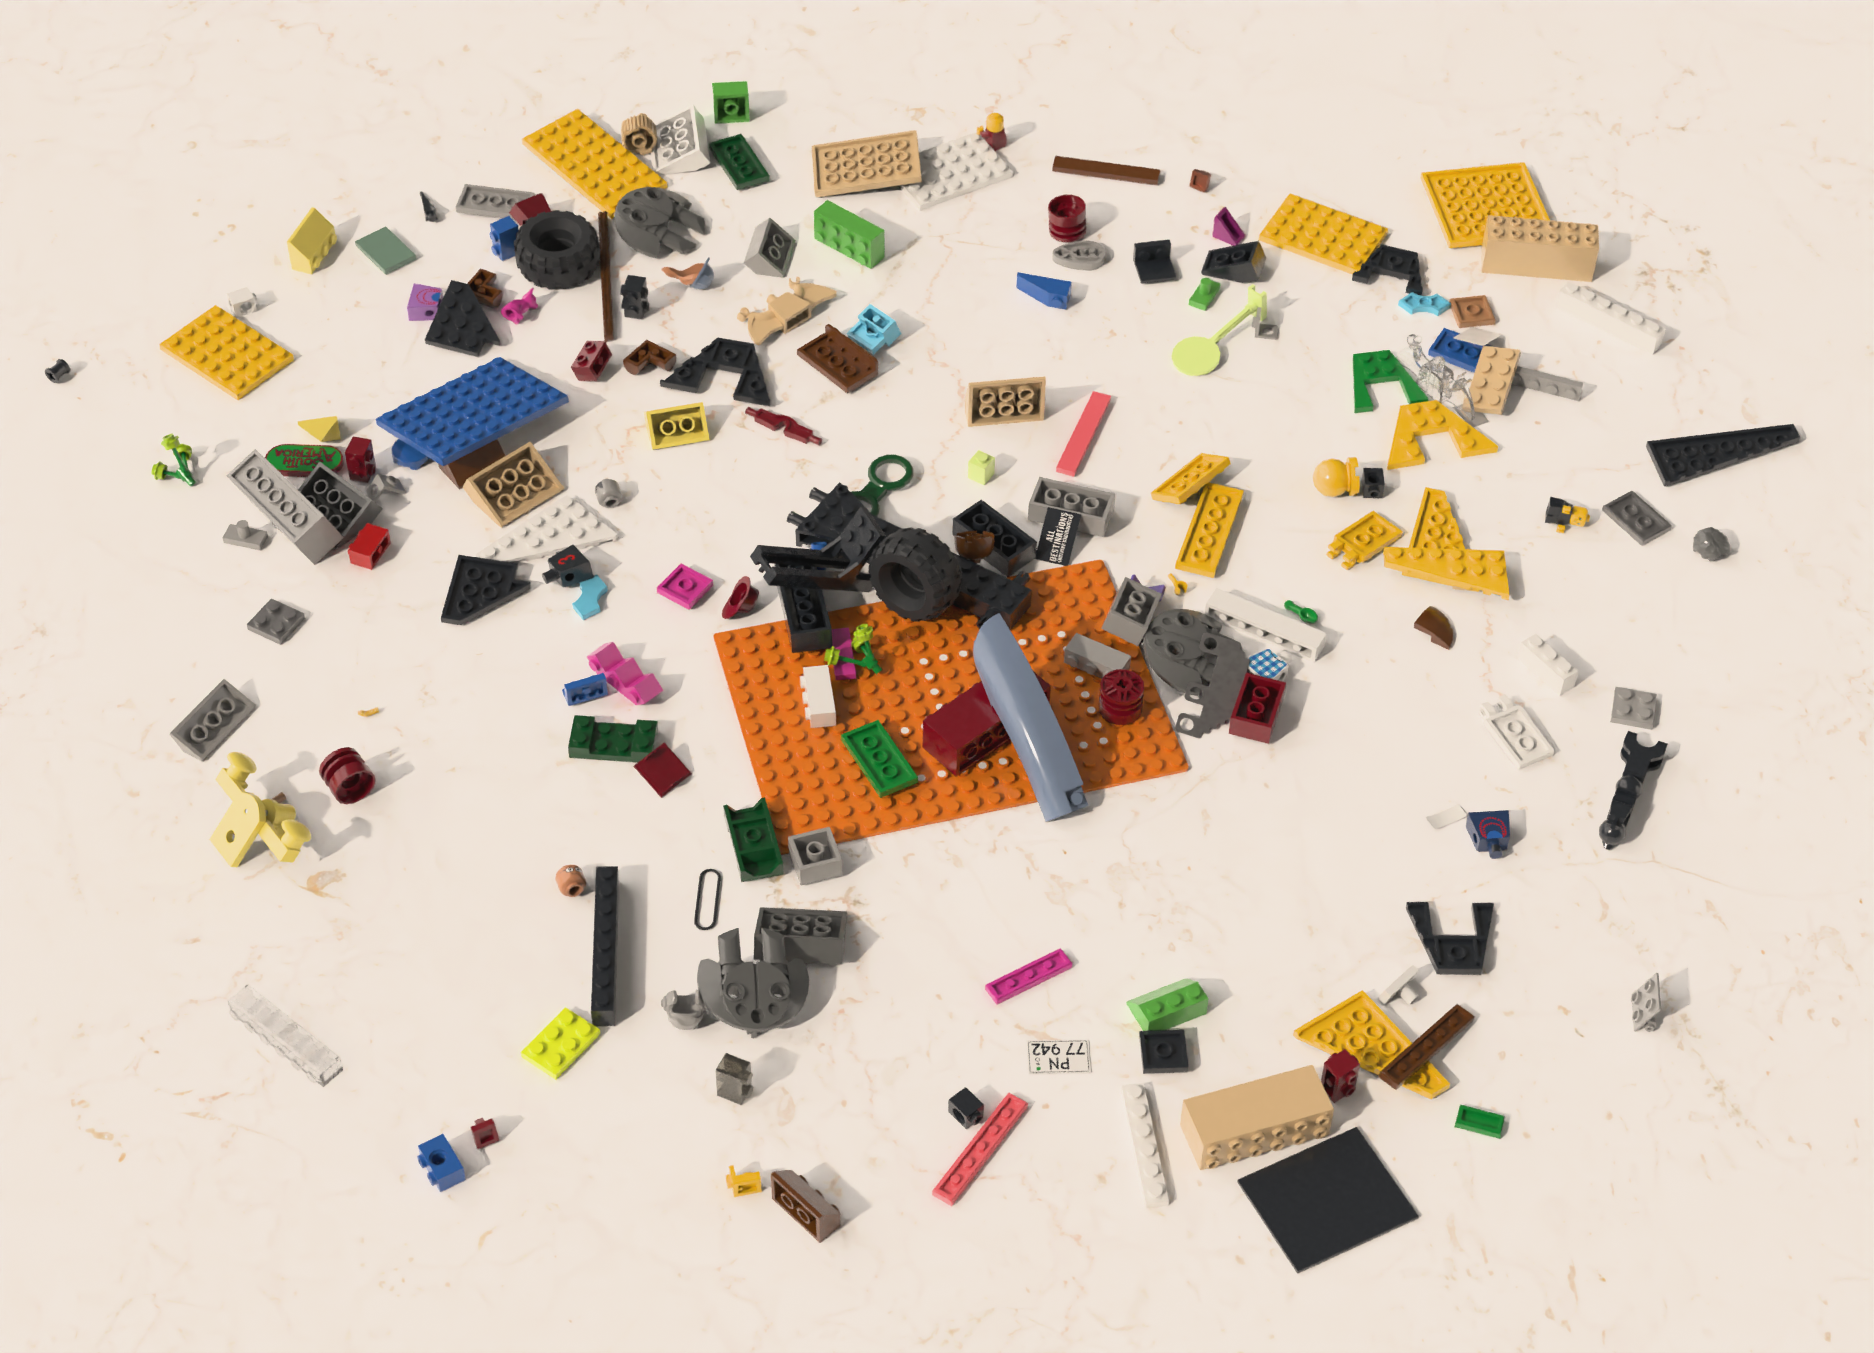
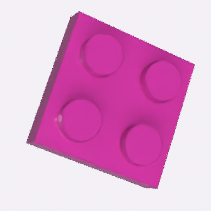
[657,563,713,610]

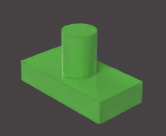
[1188,277,1221,311]

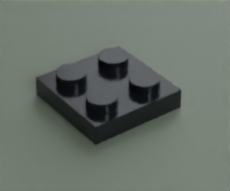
[1139,1029,1189,1074]

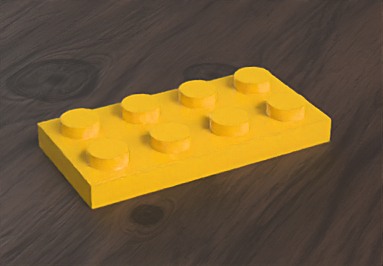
[1151,453,1231,504]

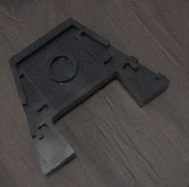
[1351,244,1423,296]

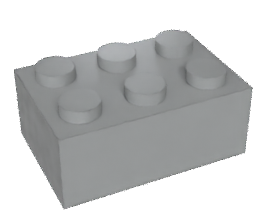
[1101,577,1162,646]

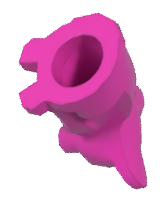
[501,287,539,324]

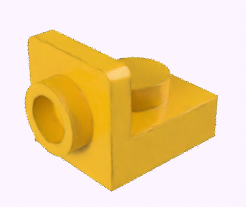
[725,1165,762,1197]

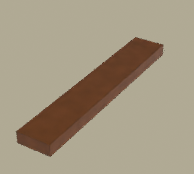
[1052,155,1160,185]
[1378,1004,1475,1090]

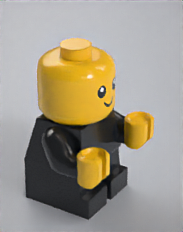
[1545,496,1590,533]

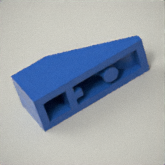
[1016,272,1072,310]

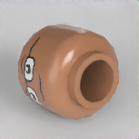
[555,864,587,897]

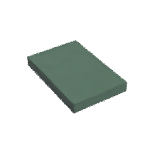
[355,226,416,275]

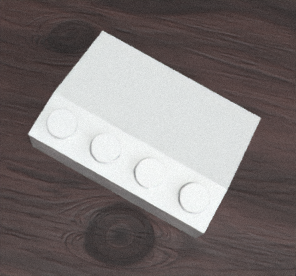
[651,104,710,175]

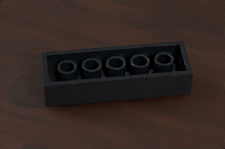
[774,564,833,653]

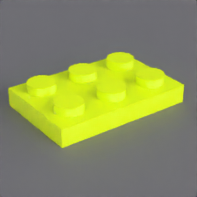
[521,1007,600,1080]

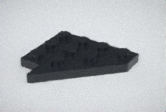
[424,280,501,357]
[441,554,531,625]

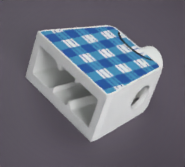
[1246,648,1291,682]

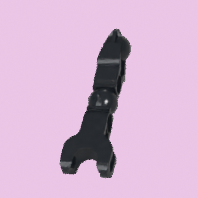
[1599,731,1668,850]

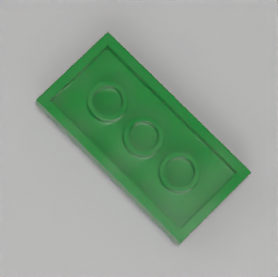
[841,720,918,798]

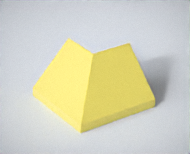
[297,416,341,442]

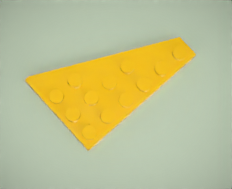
[1402,487,1479,592]
[1293,990,1450,1099]

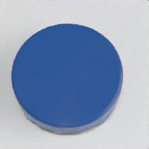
[391,439,429,470]

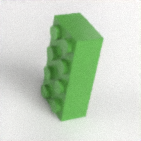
[814,200,885,269]

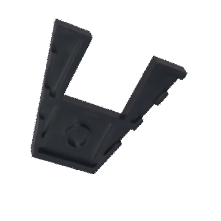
[1405,902,1494,975]

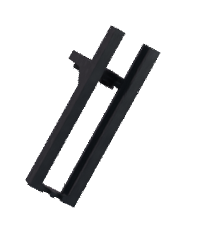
[750,507,886,593]

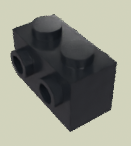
[620,275,650,320]

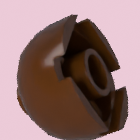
[954,531,994,564]

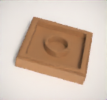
[1449,295,1495,328]

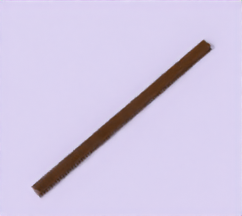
[598,211,614,342]

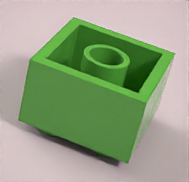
[712,81,750,124]

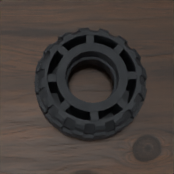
[514,210,600,290]
[868,527,962,622]

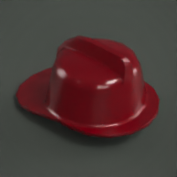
[722,576,759,619]

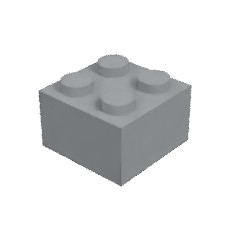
[788,827,842,886]

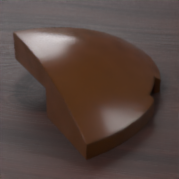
[1413,606,1453,650]

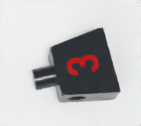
[542,544,594,588]

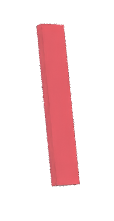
[1056,391,1111,477]
[932,1092,1028,1206]

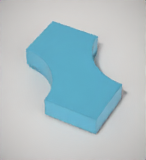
[1398,292,1451,316]
[572,574,608,620]

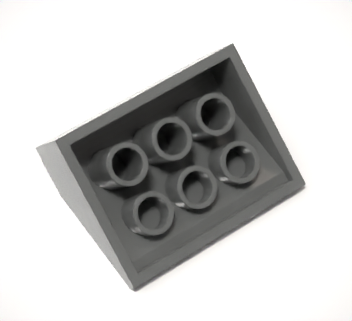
[298,462,383,549]
[753,907,847,966]

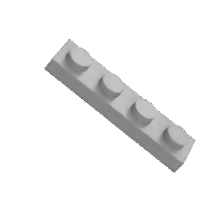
[1512,366,1583,401]

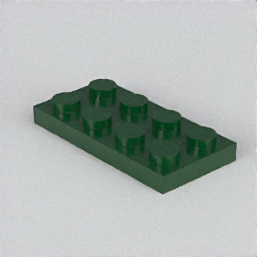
[709,133,770,190]

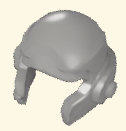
[661,990,707,1030]

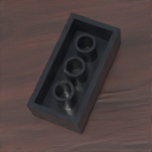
[952,499,1037,578]

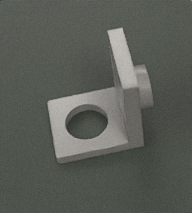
[1252,307,1278,340]
[366,474,405,503]

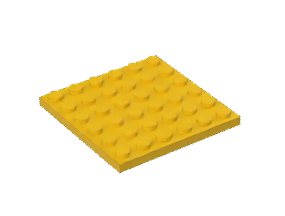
[1420,162,1550,248]

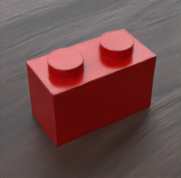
[348,523,391,570]

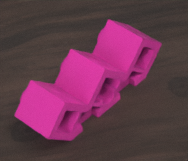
[586,642,663,705]

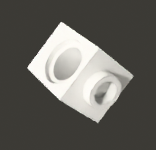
[226,286,258,318]

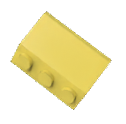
[287,207,337,274]
[644,402,709,450]

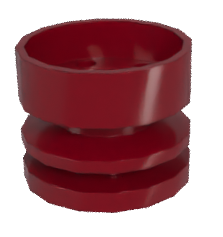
[1048,194,1087,242]
[1099,669,1144,725]
[319,747,376,805]

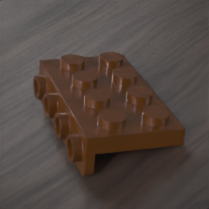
[797,324,879,394]

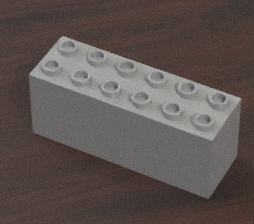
[226,449,344,565]

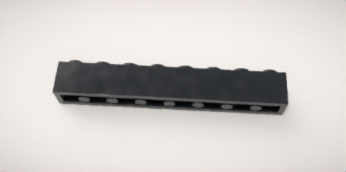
[591,866,620,1027]

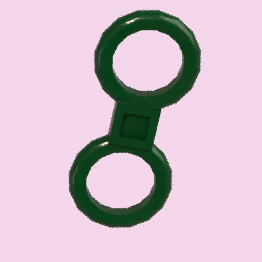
[851,454,914,517]

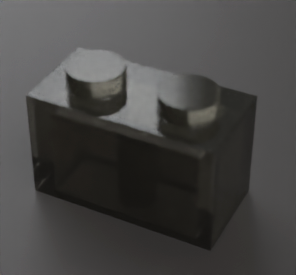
[715,1053,754,1105]

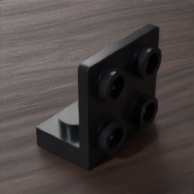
[1133,239,1176,284]

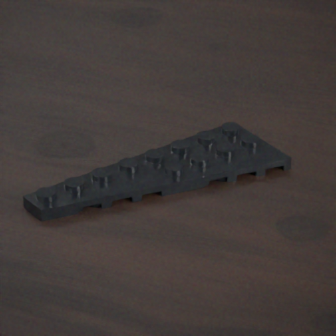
[1646,424,1800,487]

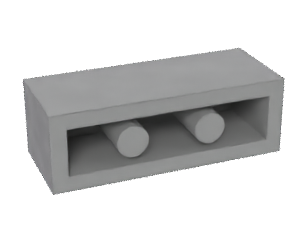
[1064,633,1131,678]

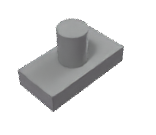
[222,520,268,551]

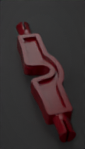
[745,406,822,446]

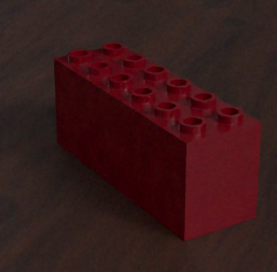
[922,671,1051,777]

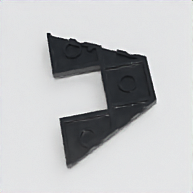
[660,337,771,407]

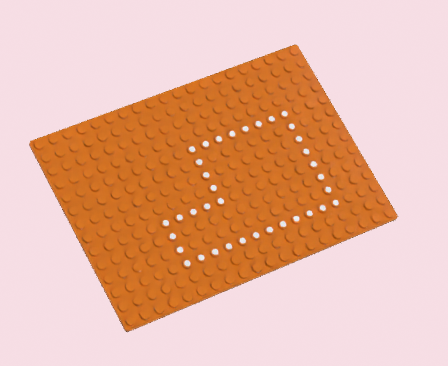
[713,560,1188,855]

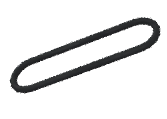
[694,869,721,930]

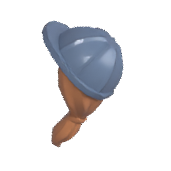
[661,257,714,289]

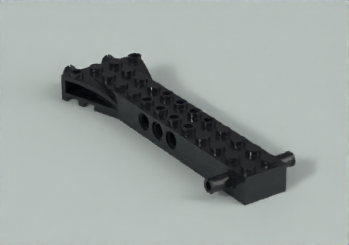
[786,482,1032,630]

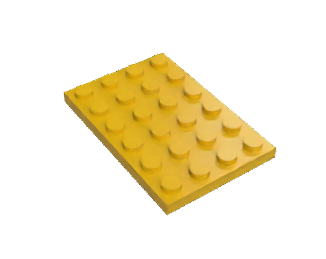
[1259,193,1388,274]
[159,305,294,400]

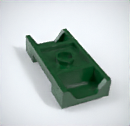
[568,715,659,763]
[723,797,784,882]

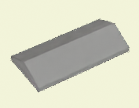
[169,678,256,762]

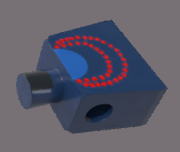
[1465,810,1510,859]

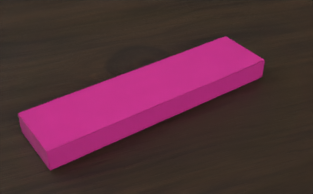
[985,948,1073,1005]

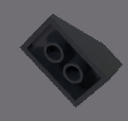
[1201,240,1267,283]

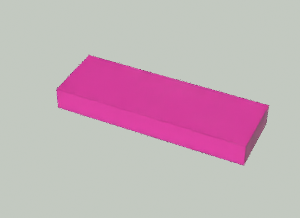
[832,628,856,680]

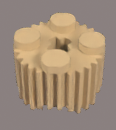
[621,113,657,156]

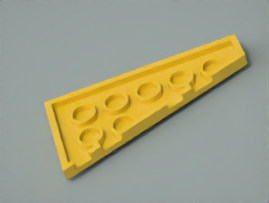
[1383,547,1509,600]

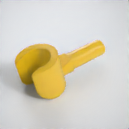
[1168,573,1188,595]

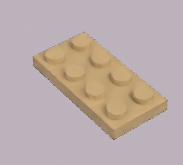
[1464,346,1521,415]

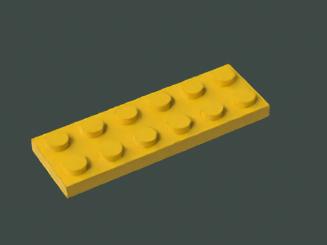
[1175,482,1244,578]

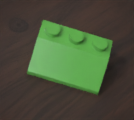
[1126,978,1209,1031]

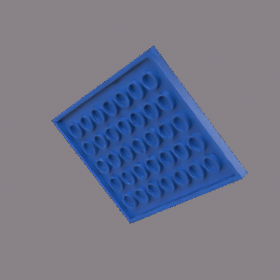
[375,357,569,466]

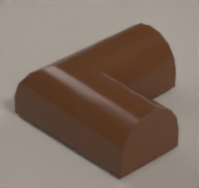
[467,268,503,309]
[623,339,677,375]

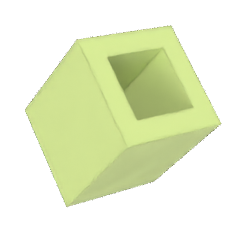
[968,450,995,485]

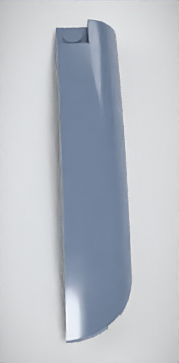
[973,613,1088,822]

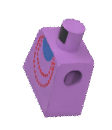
[407,283,443,321]

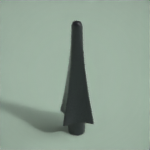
[419,191,438,222]

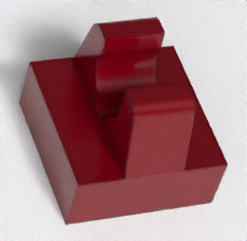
[470,1117,499,1149]

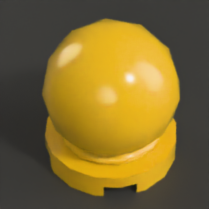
[1313,457,1360,497]

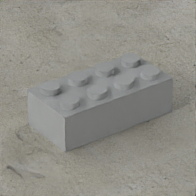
[1028,476,1115,537]

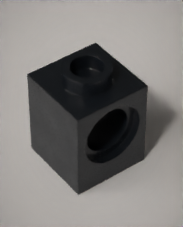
[1361,468,1385,498]
[948,1087,984,1130]

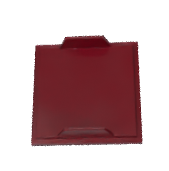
[633,742,692,798]

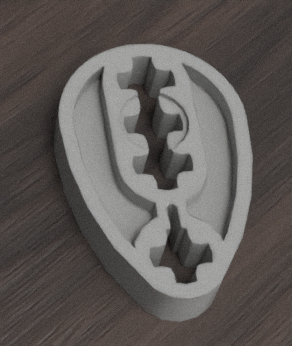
[1052,241,1105,271]

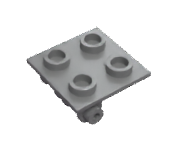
[1631,972,1661,1032]

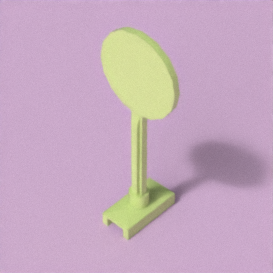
[1171,284,1267,376]

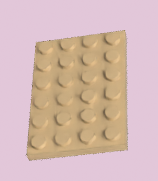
[811,130,922,197]

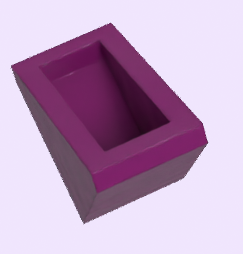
[1212,206,1246,246]

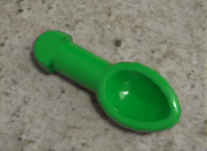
[1284,600,1318,624]

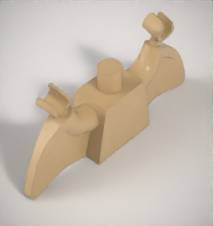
[737,276,837,345]

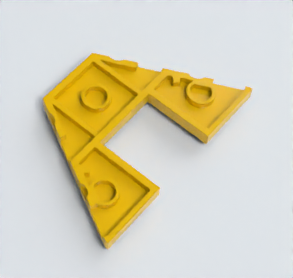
[1387,400,1498,470]

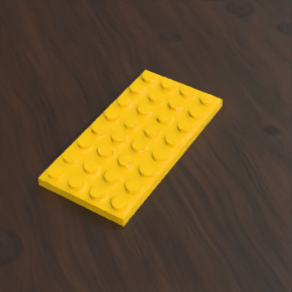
[522,109,667,219]

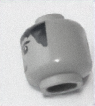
[594,479,622,508]

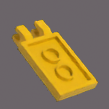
[1326,511,1403,570]

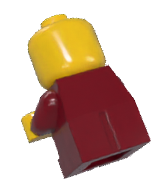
[977,113,1007,151]

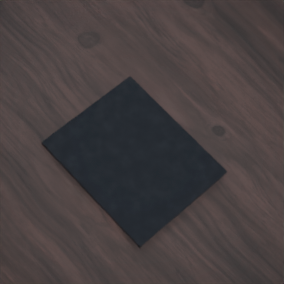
[1237,1127,1419,1274]

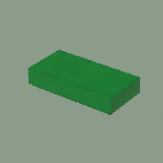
[1454,1104,1505,1139]

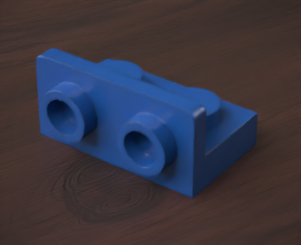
[562,673,608,706]

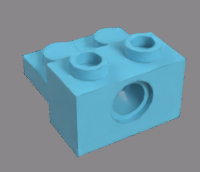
[846,304,901,355]

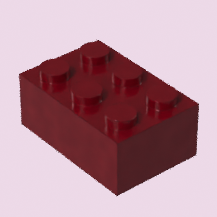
[1228,673,1286,744]

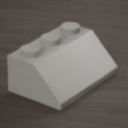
[743,217,796,278]

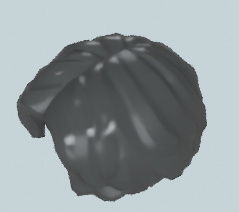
[1692,526,1730,561]

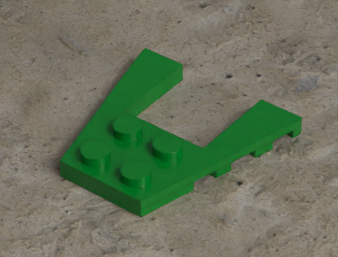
[1352,350,1429,414]

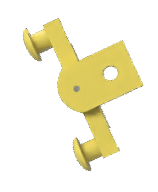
[209,752,311,867]

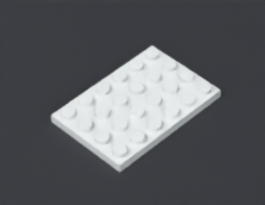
[898,132,1013,211]

